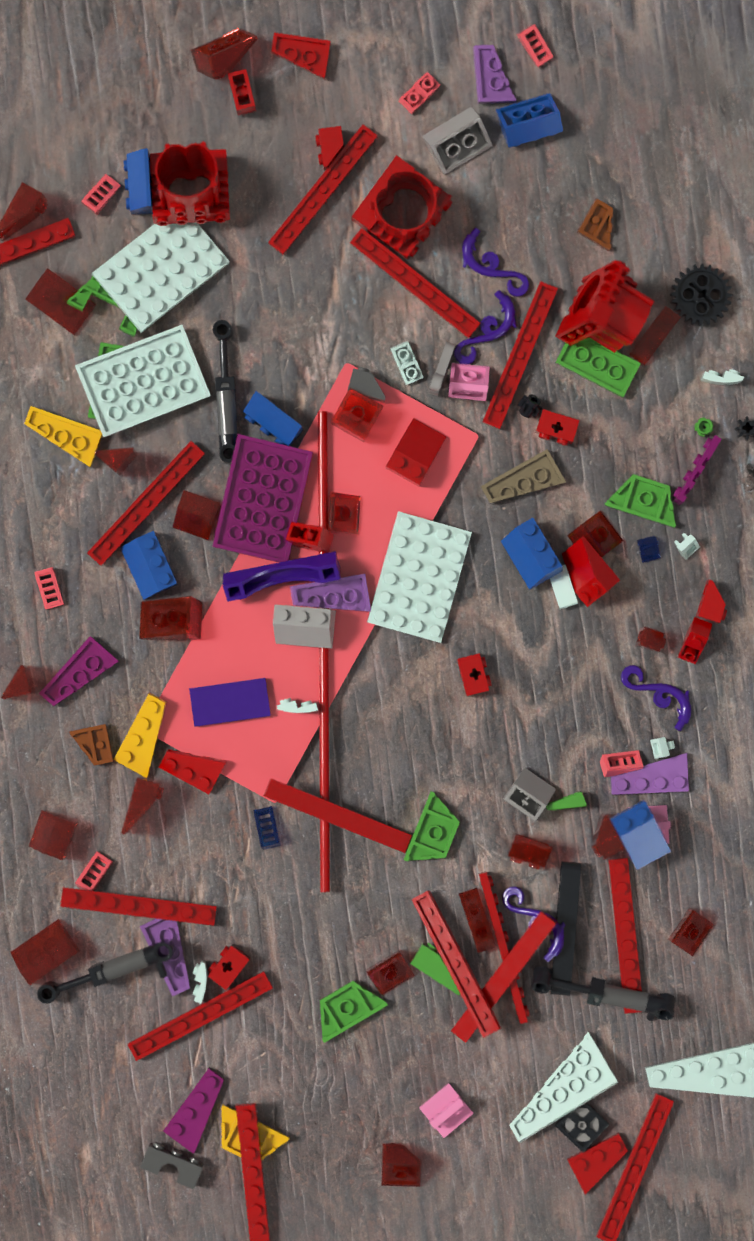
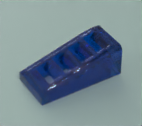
[253,806,281,850]

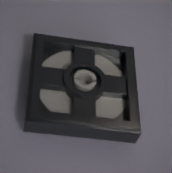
[555,1102,610,1152]

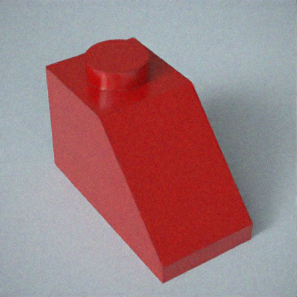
[696,579,727,624]

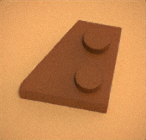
[577,199,613,251]
[69,724,114,766]

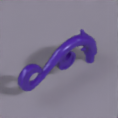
[462,227,529,297]
[454,290,517,364]
[621,665,691,732]
[502,886,565,962]

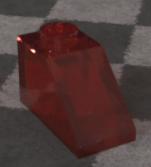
[635,626,666,652]

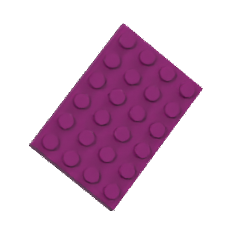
[212,434,313,562]

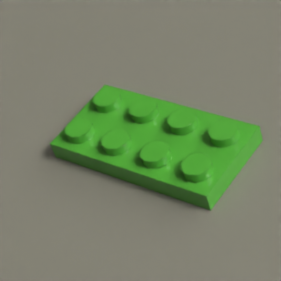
[555,337,641,398]

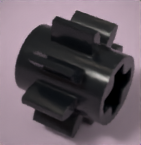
[517,394,543,418]
[734,416,754,441]

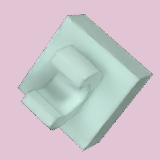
[674,533,700,560]
[650,737,675,759]

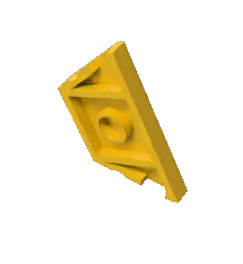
[221,1104,290,1160]

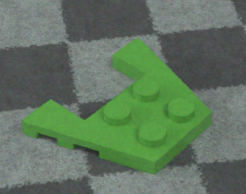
[67,276,136,337]

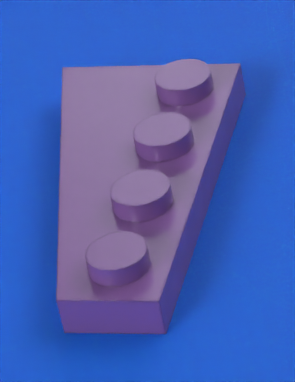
[290,574,371,612]
[611,753,689,795]
[139,919,190,997]

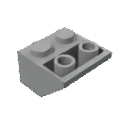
[503,767,556,822]

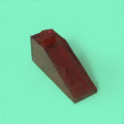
[629,306,681,366]
[459,888,496,953]

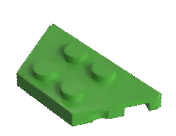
[604,474,676,528]
[403,791,460,861]
[320,980,388,1043]

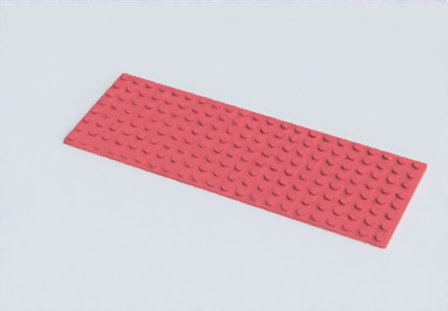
[158,363,478,803]

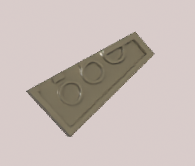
[481,449,566,504]

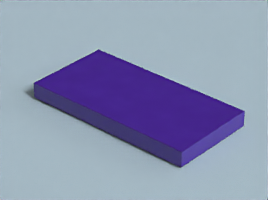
[189,678,271,727]

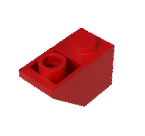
[315,126,344,170]
[678,617,712,664]

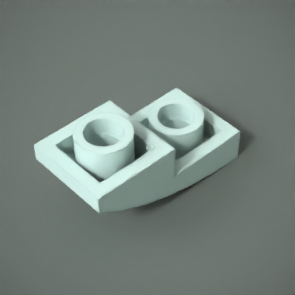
[390,341,424,385]
[701,369,744,385]
[550,565,578,609]
[277,698,318,713]
[192,960,208,1004]

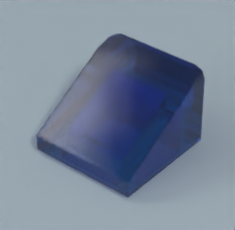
[637,536,661,563]

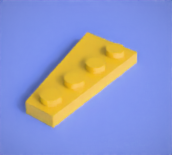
[24,406,102,468]
[114,693,166,778]

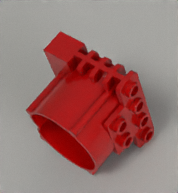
[150,141,230,226]
[352,155,453,259]
[555,260,654,353]

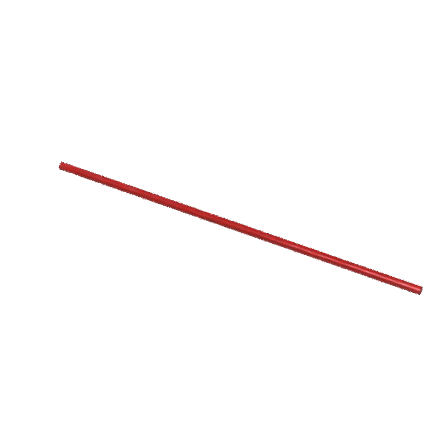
[318,411,330,892]

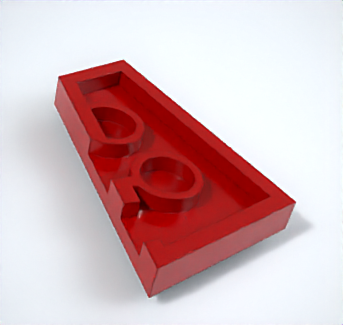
[271,32,331,80]
[159,749,227,794]
[567,1133,628,1194]

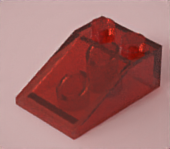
[191,28,258,80]
[0,182,48,241]
[25,268,96,336]
[139,596,202,641]
[121,777,164,835]

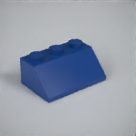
[496,93,563,147]
[124,148,153,215]
[243,391,303,447]
[501,518,563,590]
[120,531,179,600]

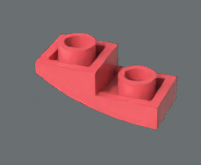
[399,72,440,114]

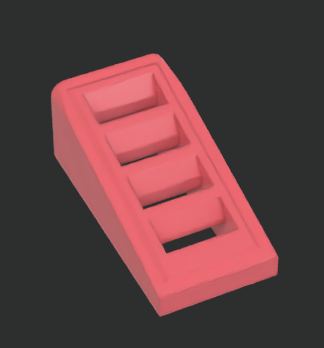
[517,24,554,67]
[81,174,121,215]
[34,567,64,610]
[600,750,644,777]
[75,851,113,891]

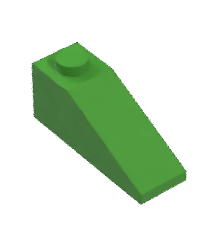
[410,943,460,995]

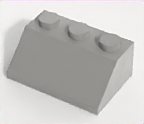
[422,107,493,175]
[273,605,336,649]

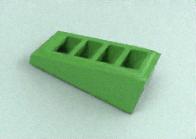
[545,791,587,810]

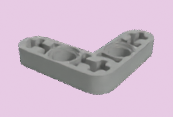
[428,342,455,396]

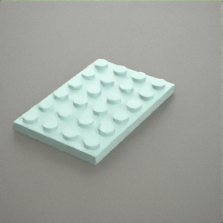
[92,222,230,333]
[75,325,211,438]
[367,511,472,643]

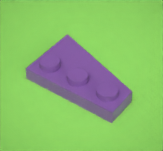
[473,45,516,104]

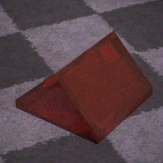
[95,448,137,476]
[328,492,360,534]
[1,664,36,700]
[668,908,714,956]
[366,950,415,995]

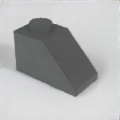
[347,367,386,403]

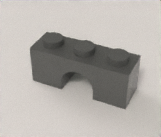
[140,1142,204,1189]

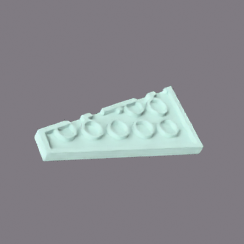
[509,1032,619,1143]
[645,1043,754,1098]

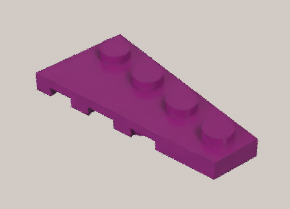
[673,435,721,505]
[39,636,119,706]
[163,1068,224,1154]

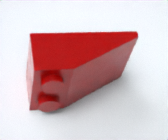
[386,418,447,487]
[562,536,620,607]

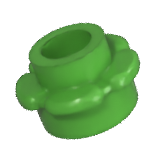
[694,418,713,437]

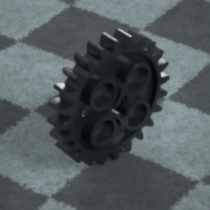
[670,264,733,327]

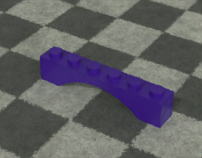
[223,551,340,602]

